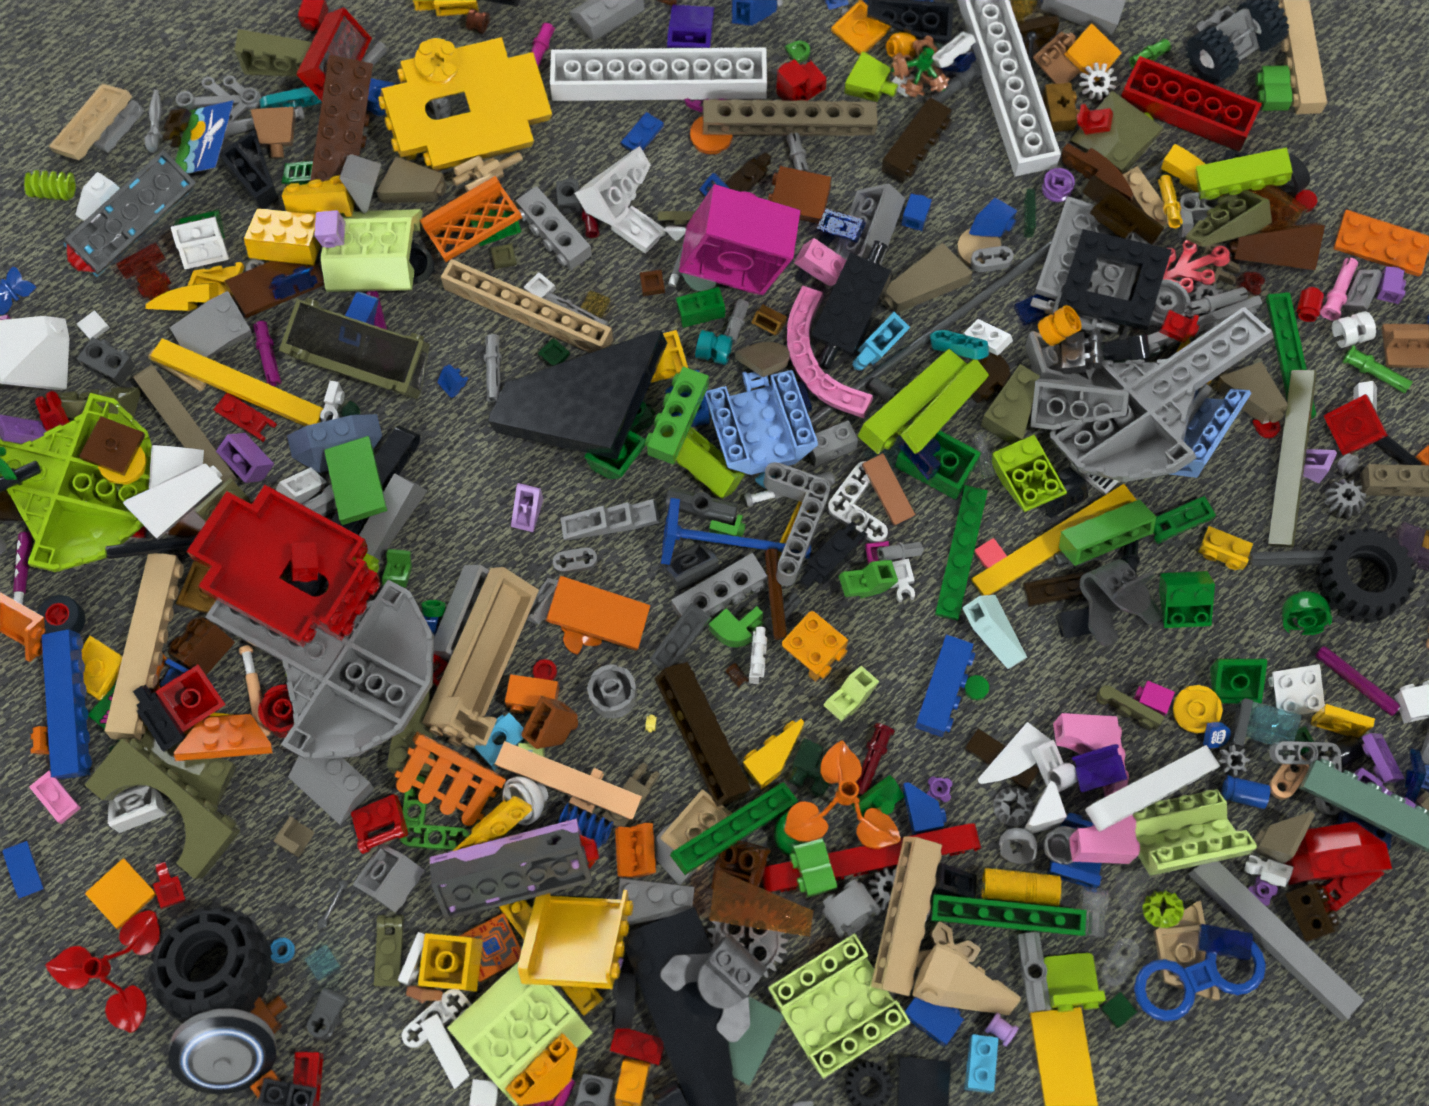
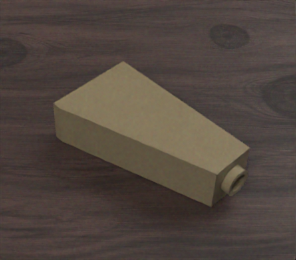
[882,243,973,313]

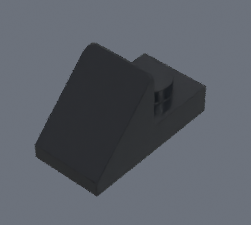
[936,863,977,899]

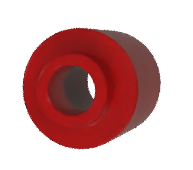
[1297,287,1324,322]

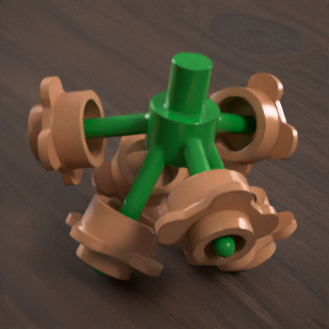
[891,36,950,97]

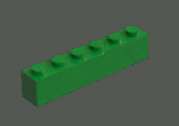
[929,895,1087,936]

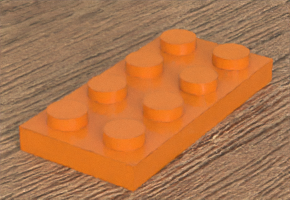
[1333,210,1429,277]

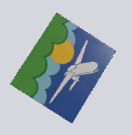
[175,100,234,174]

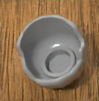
[1043,826,1076,865]
[999,827,1037,864]

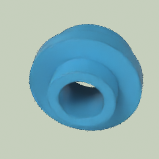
[270,938,295,964]

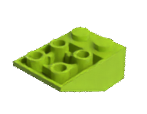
[991,435,1067,513]

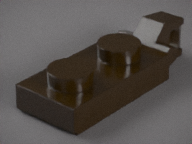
[725,152,772,192]

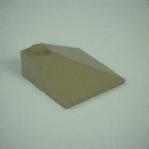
[1070,91,1164,175]

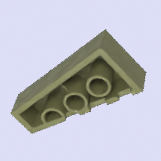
[235,29,312,77]
[387,687,438,777]

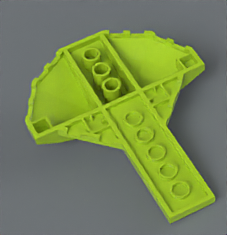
[0,393,152,572]

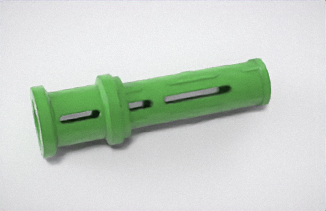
[1342,345,1413,394]

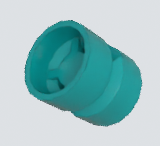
[695,330,733,365]

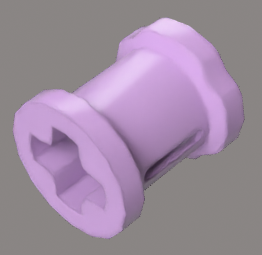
[985,1012,1019,1047]

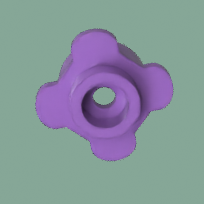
[927,776,952,802]
[1248,876,1278,906]

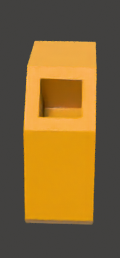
[505,1032,578,1106]

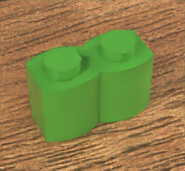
[1255,66,1292,111]
[789,838,837,898]

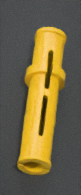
[1158,175,1183,228]

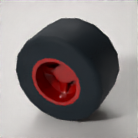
[37,595,86,634]

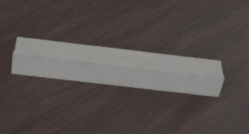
[1188,861,1364,1022]

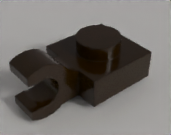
[163,108,192,148]

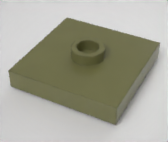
[658,211,696,225]

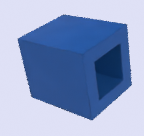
[901,193,932,231]

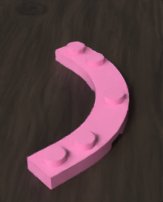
[787,286,873,418]

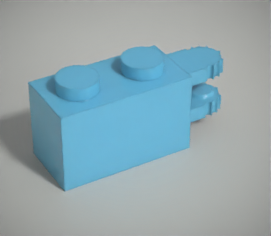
[852,312,910,371]

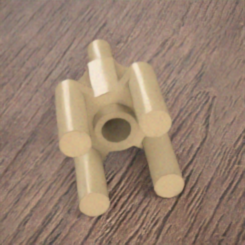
[452,152,523,192]

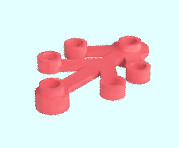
[1163,240,1230,293]

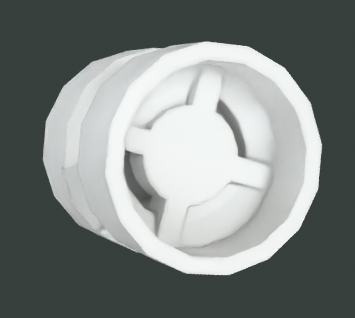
[1332,311,1376,348]

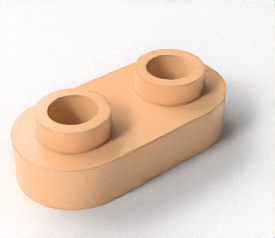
[1269,756,1309,800]

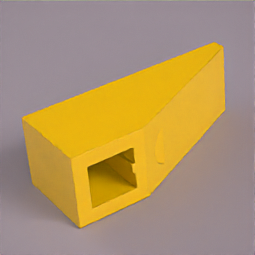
[743,719,804,789]

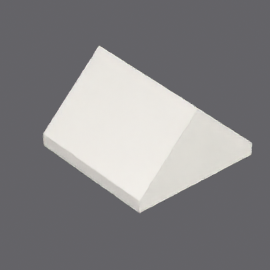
[1024,781,1067,834]
[108,785,167,833]

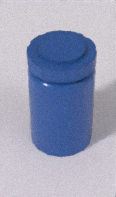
[1221,775,1270,809]

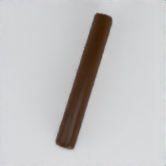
[765,549,787,640]

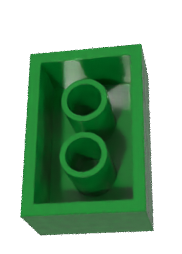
[895,430,981,500]

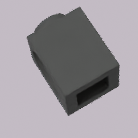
[556,179,581,214]

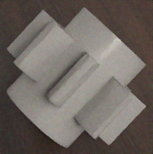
[1217,745,1250,776]

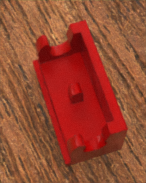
[293,1052,324,1106]

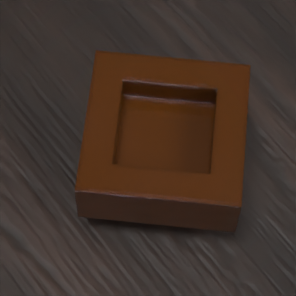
[640,269,665,296]

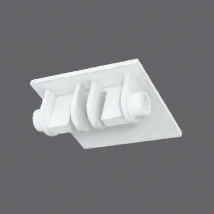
[1268,664,1325,718]

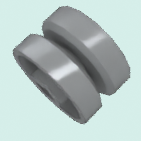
[1144,280,1190,335]

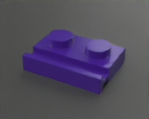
[1072,744,1128,792]

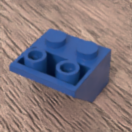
[732,0,778,26]

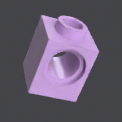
[315,210,345,248]

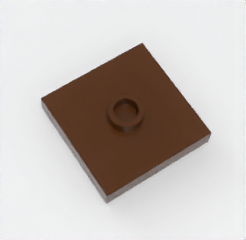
[79,416,145,476]

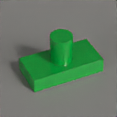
[851,775,905,817]

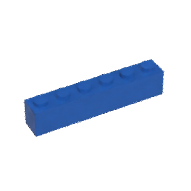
[42,629,92,780]

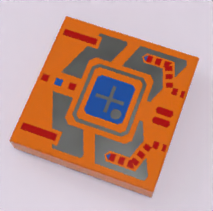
[459,913,522,982]

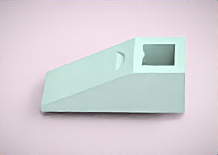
[962,595,1027,669]

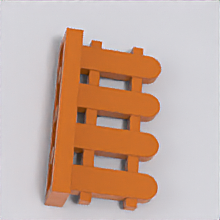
[394,731,506,826]

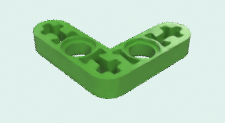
[400,775,470,851]

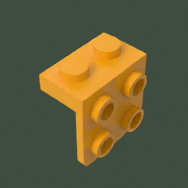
[782,611,848,682]

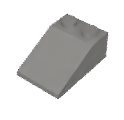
[170,291,253,358]

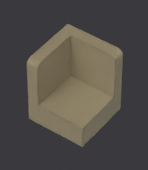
[274,816,314,858]

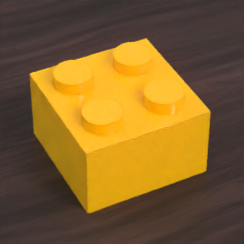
[418,933,483,992]

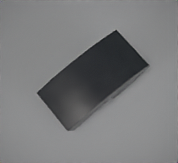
[257,1078,317,1106]

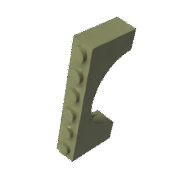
[85,737,241,879]

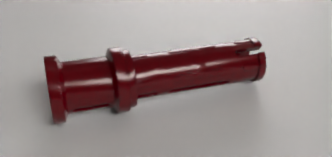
[856,723,895,796]

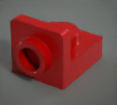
[1077,104,1113,135]
[1159,310,1200,343]

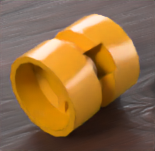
[1038,305,1082,346]

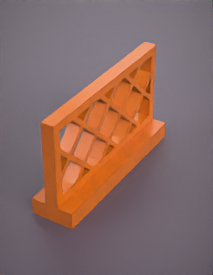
[419,176,523,262]

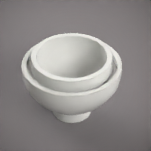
[503,776,548,826]

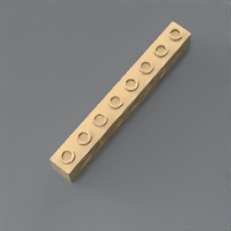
[441,259,613,353]

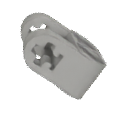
[1178,193,1221,238]

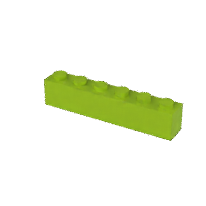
[858,349,967,454]

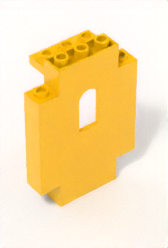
[378,37,552,171]

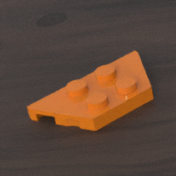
[174,714,273,761]

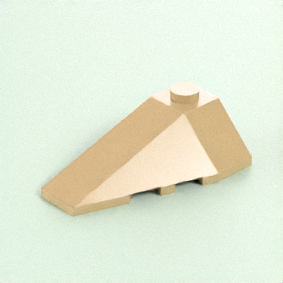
[913,943,1021,1015]

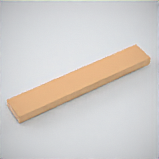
[495,741,642,820]

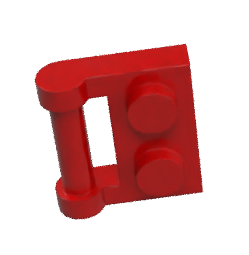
[351,794,408,854]

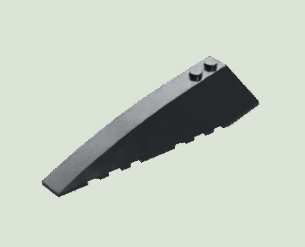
[623,907,737,1106]

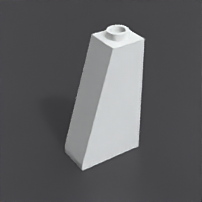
[123,463,223,540]

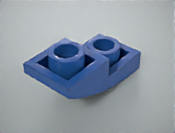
[2,841,44,899]

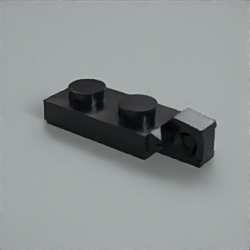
[133,685,186,752]

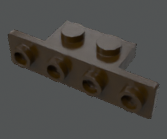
[1083,175,1164,245]

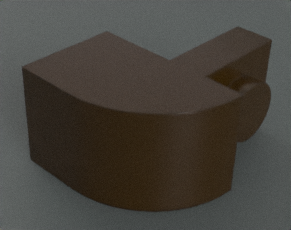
[972,352,1010,404]

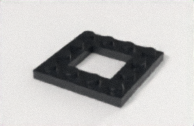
[1058,229,1171,330]

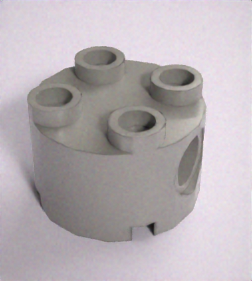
[587,664,637,719]
[822,880,881,939]

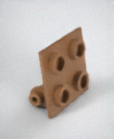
[1032,32,1081,84]

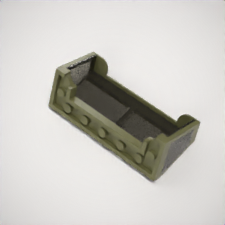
[279,298,430,399]

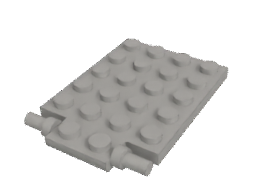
[1030,196,1147,334]

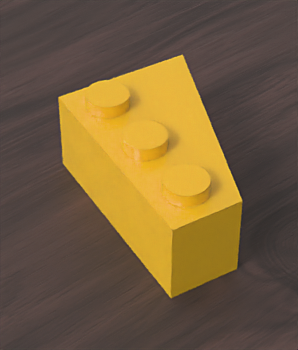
[282,175,355,217]

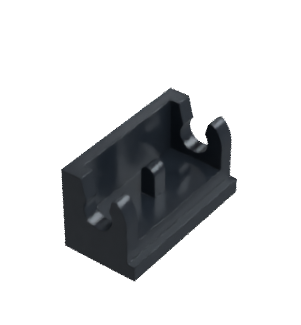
[1055,607,1092,639]

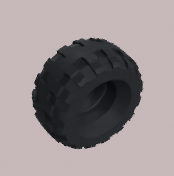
[148,906,274,1024]

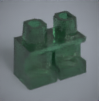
[790,738,834,797]

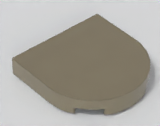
[735,342,790,377]

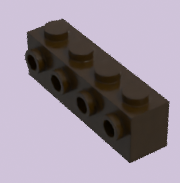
[881,97,952,183]

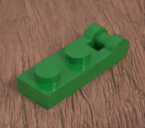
[1153,496,1216,544]

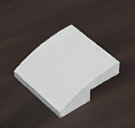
[171,217,229,269]
[149,445,204,489]

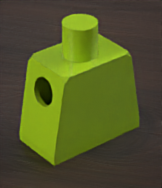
[844,51,899,102]

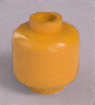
[886,31,918,59]

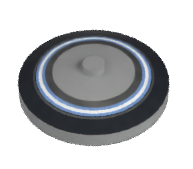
[168,1009,276,1094]

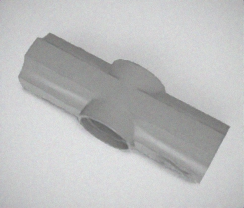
[1017,932,1051,1013]

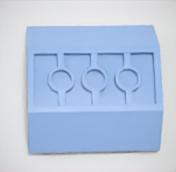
[705,370,818,475]
[1171,389,1251,478]

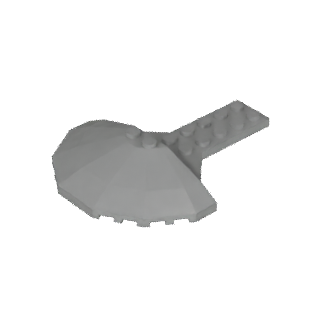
[1050,307,1274,482]
[205,580,434,760]

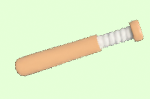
[238,645,271,737]

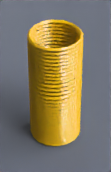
[981,868,1061,907]

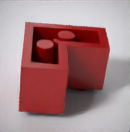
[776,59,827,101]

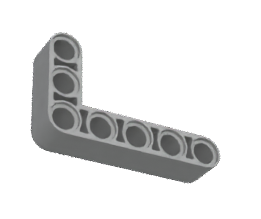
[763,462,830,586]

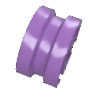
[1042,168,1075,202]

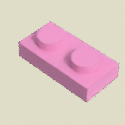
[29,771,81,824]

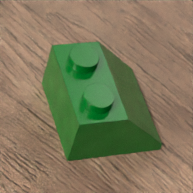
[584,431,646,479]

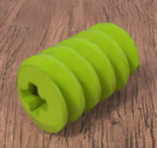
[24,170,76,201]

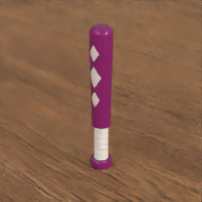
[13,531,33,605]

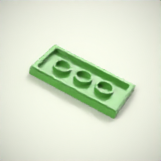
[324,436,388,525]

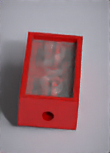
[296,7,372,101]

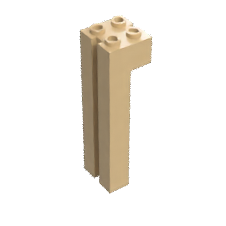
[422,567,539,748]

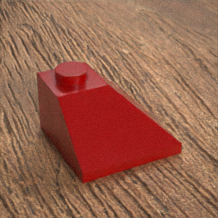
[156,664,226,732]

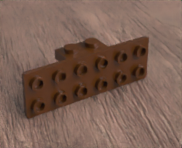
[310,55,373,182]

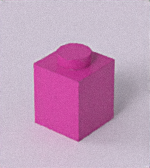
[1133,680,1175,716]

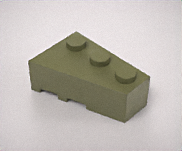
[981,364,1039,445]

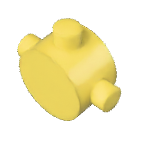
[645,715,657,733]

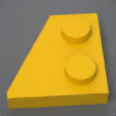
[187,262,244,298]

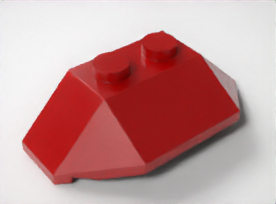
[1284,822,1392,885]

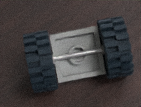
[1185,0,1289,85]

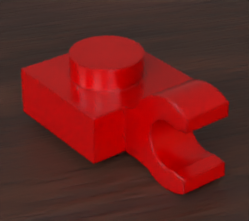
[153,862,185,909]

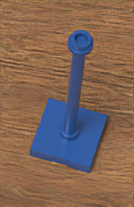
[661,498,811,565]

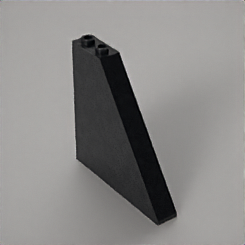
[488,330,667,459]

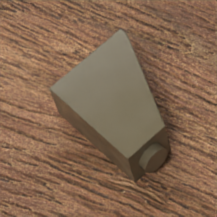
[376,156,447,203]
[1216,362,1288,424]

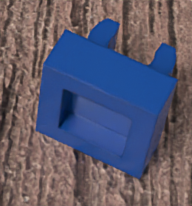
[437,365,468,398]

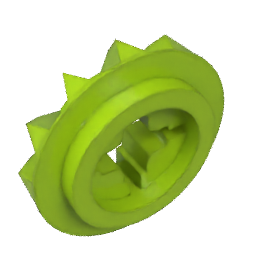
[1142,889,1184,928]

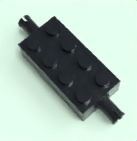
[812,240,893,369]

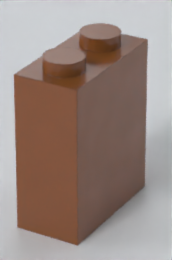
[768,166,832,224]

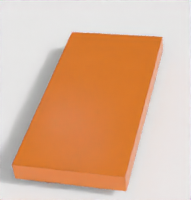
[546,576,650,651]

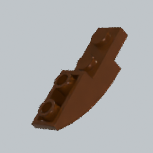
[1062,143,1133,202]

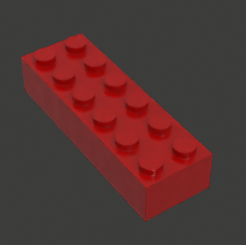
[1121,56,1262,152]

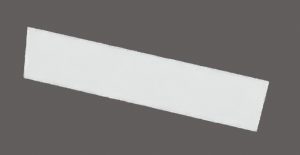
[420,1014,470,1089]

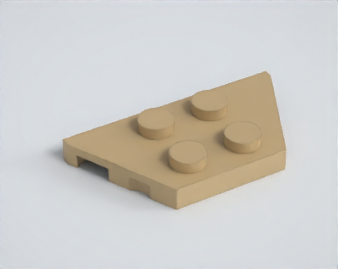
[1153,901,1220,1001]

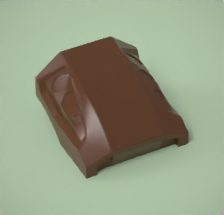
[711,841,771,901]

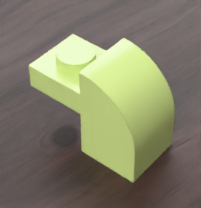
[823,666,879,722]

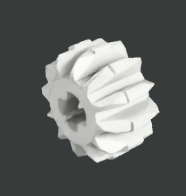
[1079,63,1117,100]

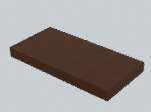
[225,260,325,318]

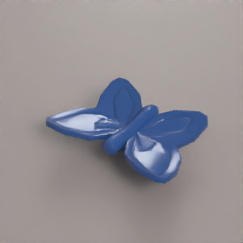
[0,267,37,315]

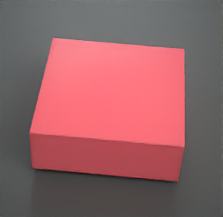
[974,538,1007,569]

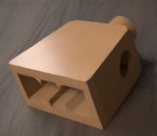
[251,107,296,159]

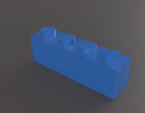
[915,634,976,737]

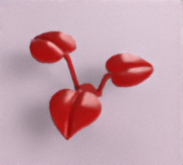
[45,911,161,1033]

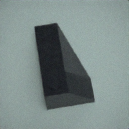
[867,0,954,42]

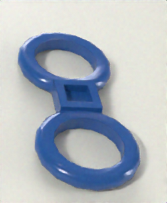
[1134,933,1266,1022]

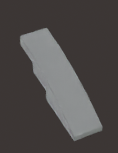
[560,499,660,540]

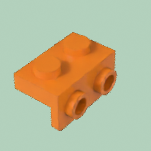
[615,823,656,878]

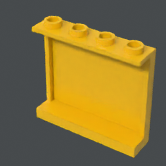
[517,890,633,989]

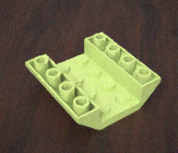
[321,209,422,292]
[1133,789,1257,876]
[768,933,911,1078]
[447,962,592,1106]

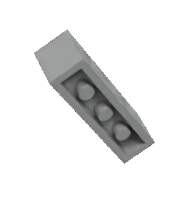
[515,186,592,270]
[671,553,767,619]

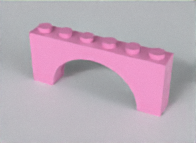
[1053,713,1140,864]

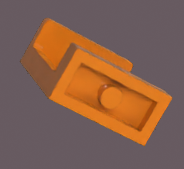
[0,592,45,662]

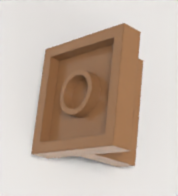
[1382,324,1429,368]

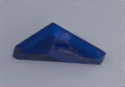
[1404,748,1427,803]

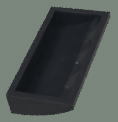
[897,1057,950,1106]

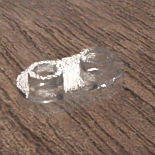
[1100,938,1140,987]

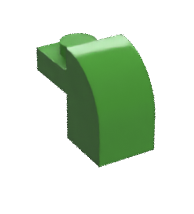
[839,560,898,599]
[709,606,763,647]

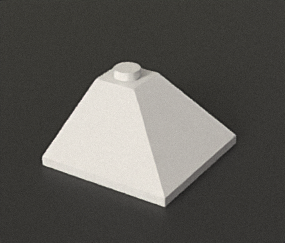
[0,316,69,390]

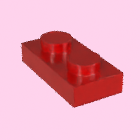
[610,1028,664,1066]

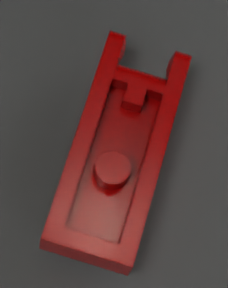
[213,393,277,442]

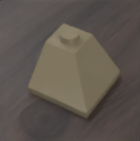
[1254,812,1315,864]

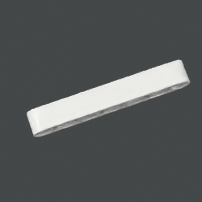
[1085,745,1220,832]

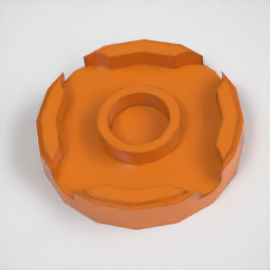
[690,116,733,154]

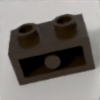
[1285,883,1341,942]

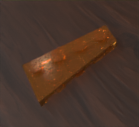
[709,869,814,937]

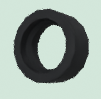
[1273,153,1310,197]

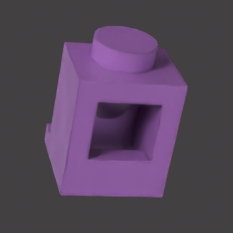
[1376,266,1406,304]

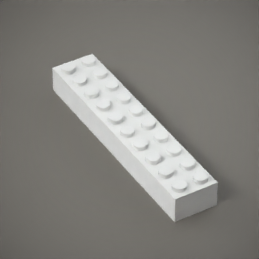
[957,0,1061,177]
[550,48,767,101]

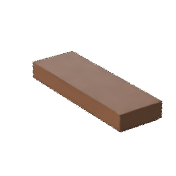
[862,454,915,526]

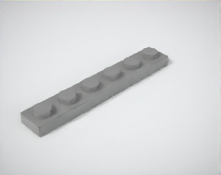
[1148,295,1262,354]

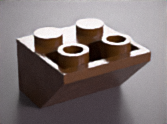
[167,616,235,675]

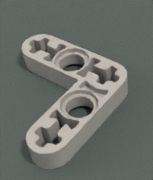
[1269,741,1342,815]

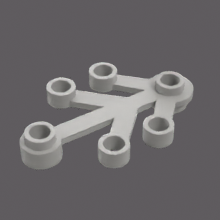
[176,75,261,122]

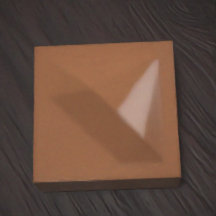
[406,985,443,1004]

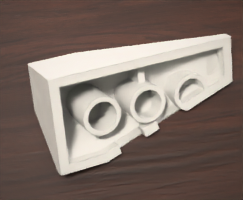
[575,146,651,226]

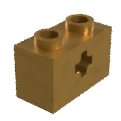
[1042,83,1080,132]

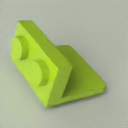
[1043,953,1106,1012]

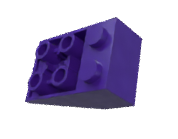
[667,5,714,49]

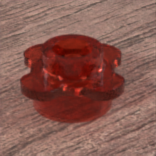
[1240,272,1265,295]

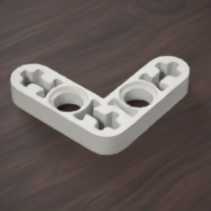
[828,461,888,543]
[402,989,472,1048]

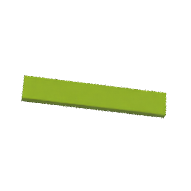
[900,359,989,454]

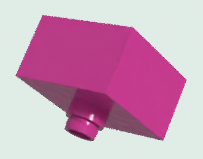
[679,184,800,295]

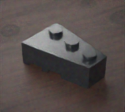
[219,130,279,209]

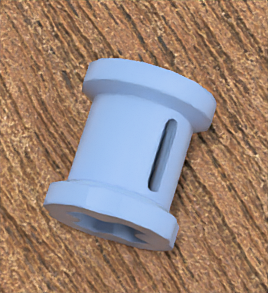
[742,372,769,392]

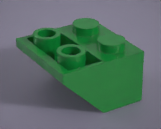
[1159,571,1215,628]

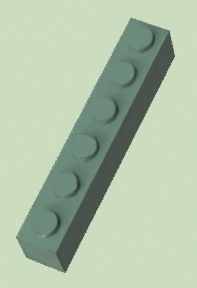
[1299,759,1429,853]

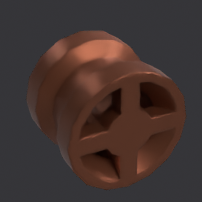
[466,8,490,34]

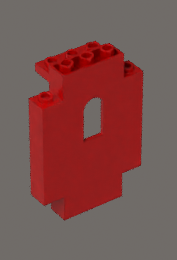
[187,485,380,648]

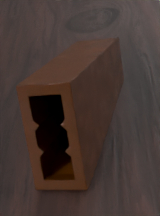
[1229,223,1325,270]

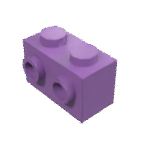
[216,433,274,483]

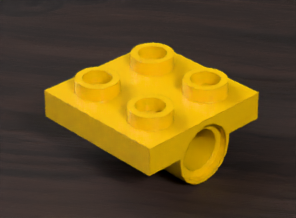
[651,330,688,383]

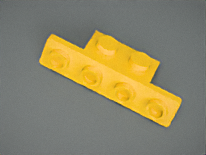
[451,796,532,852]

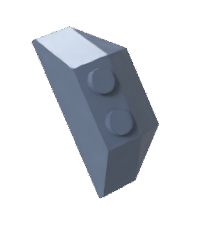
[287,414,382,473]

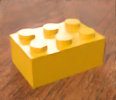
[244,208,321,265]

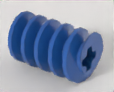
[558,803,614,849]

